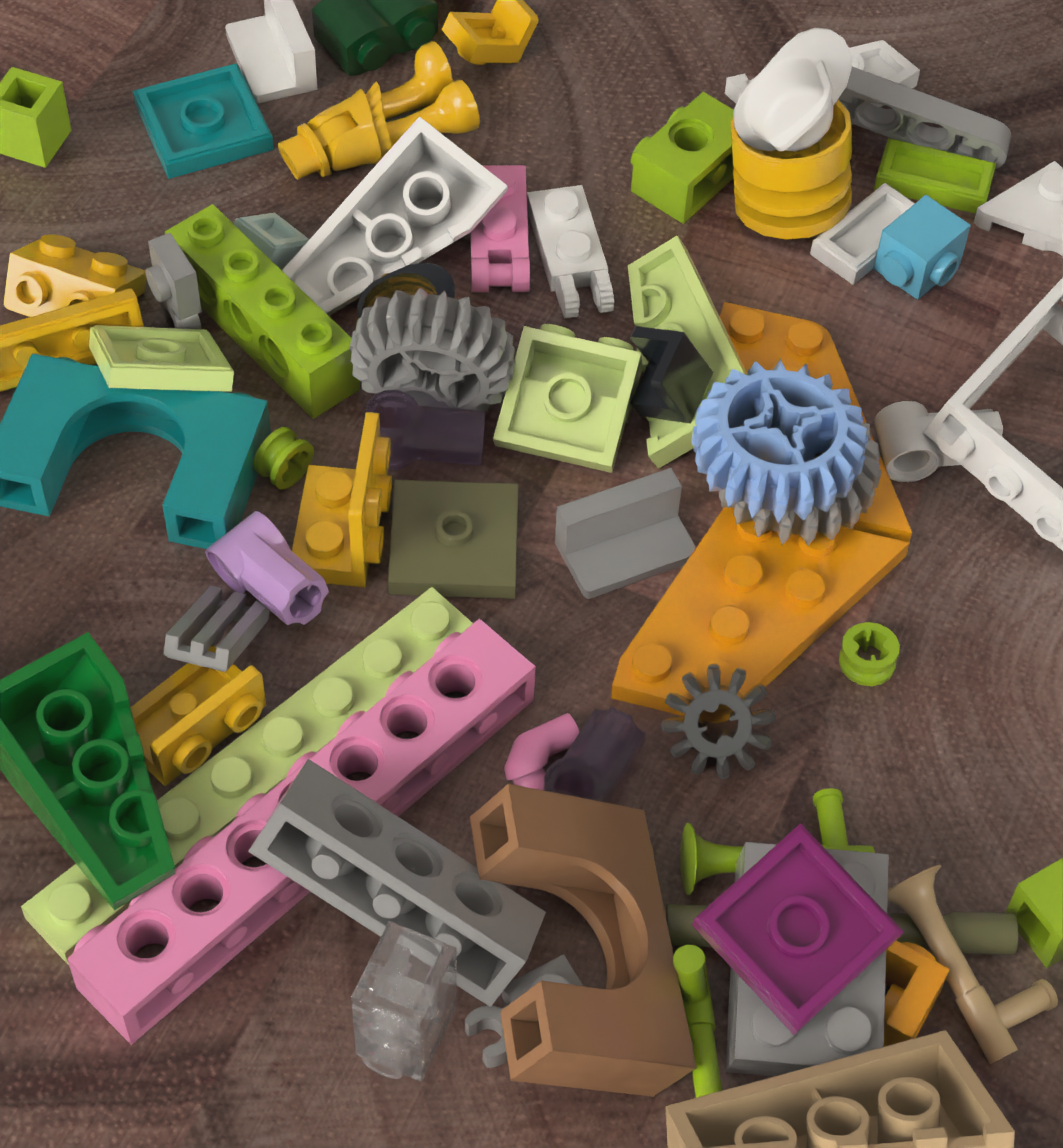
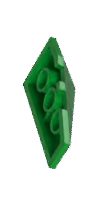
[0,632,176,910]

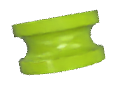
[253,427,314,489]
[839,622,900,686]

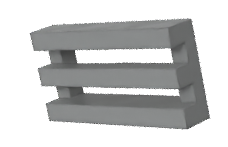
[163,585,270,672]

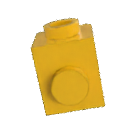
[442,0,538,65]

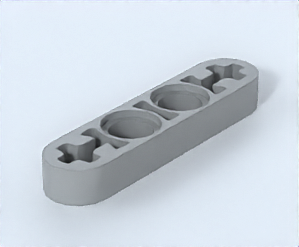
[838,66,1012,169]

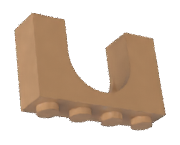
[470,784,696,1097]

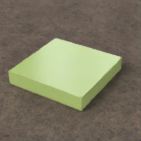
[89,325,234,392]

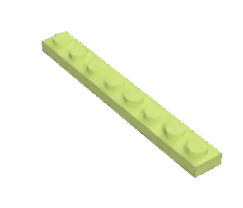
[21,587,473,965]

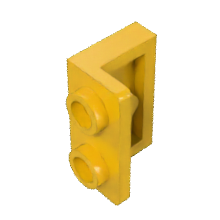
[4,234,147,317]
[130,645,266,786]

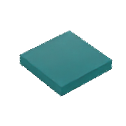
[133,63,274,179]

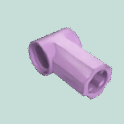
[205,511,329,625]

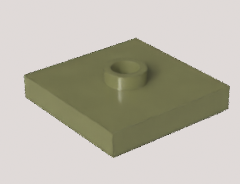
[388,480,518,599]

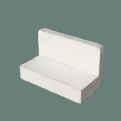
[225,0,317,103]

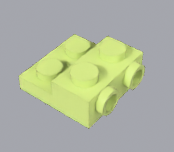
[493,324,643,473]

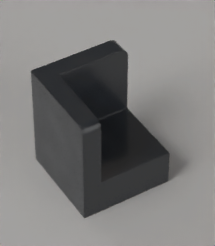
[630,326,714,424]

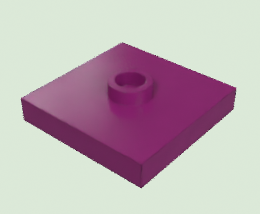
[692,823,904,1035]

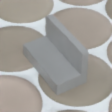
[555,468,696,599]

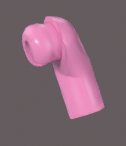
[504,713,581,791]

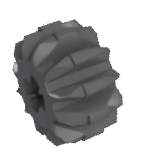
[661,664,776,779]

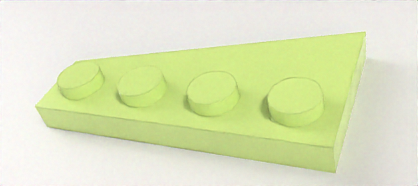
[628,236,748,469]

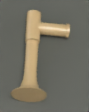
[888,865,1058,1064]

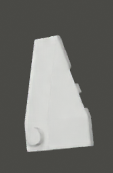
[282,116,508,316]

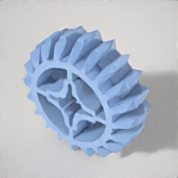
[692,359,868,523]

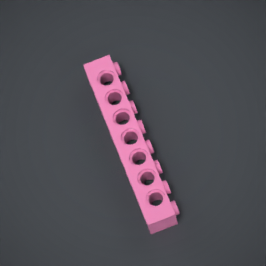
[67,618,536,1045]

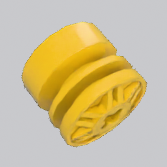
[731,100,852,240]

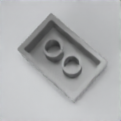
[725,842,889,1076]

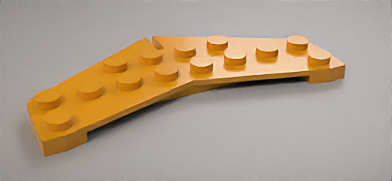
[611,302,912,723]

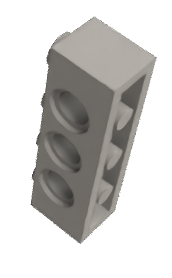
[248,759,546,1007]

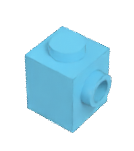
[874,195,971,300]

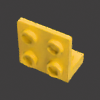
[292,412,392,587]

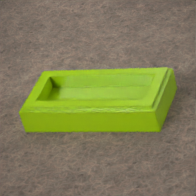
[874,138,996,214]

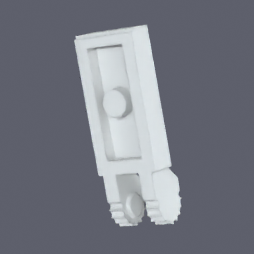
[527,185,614,319]

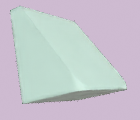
[234,213,310,270]

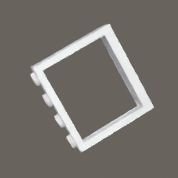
[923,278,1063,551]

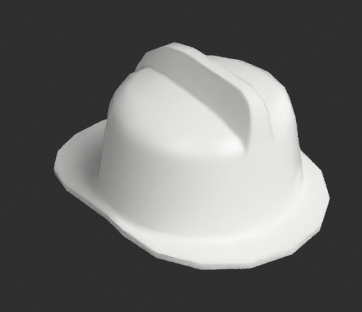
[733,28,852,152]

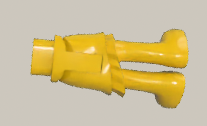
[278,41,480,180]

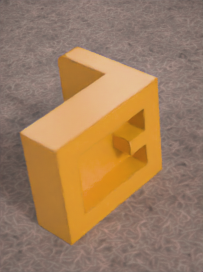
[883,940,950,1047]

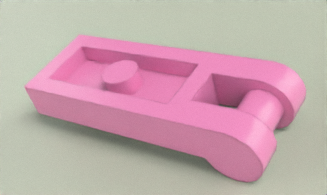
[470,165,530,293]

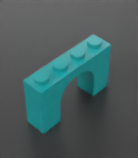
[0,353,271,549]

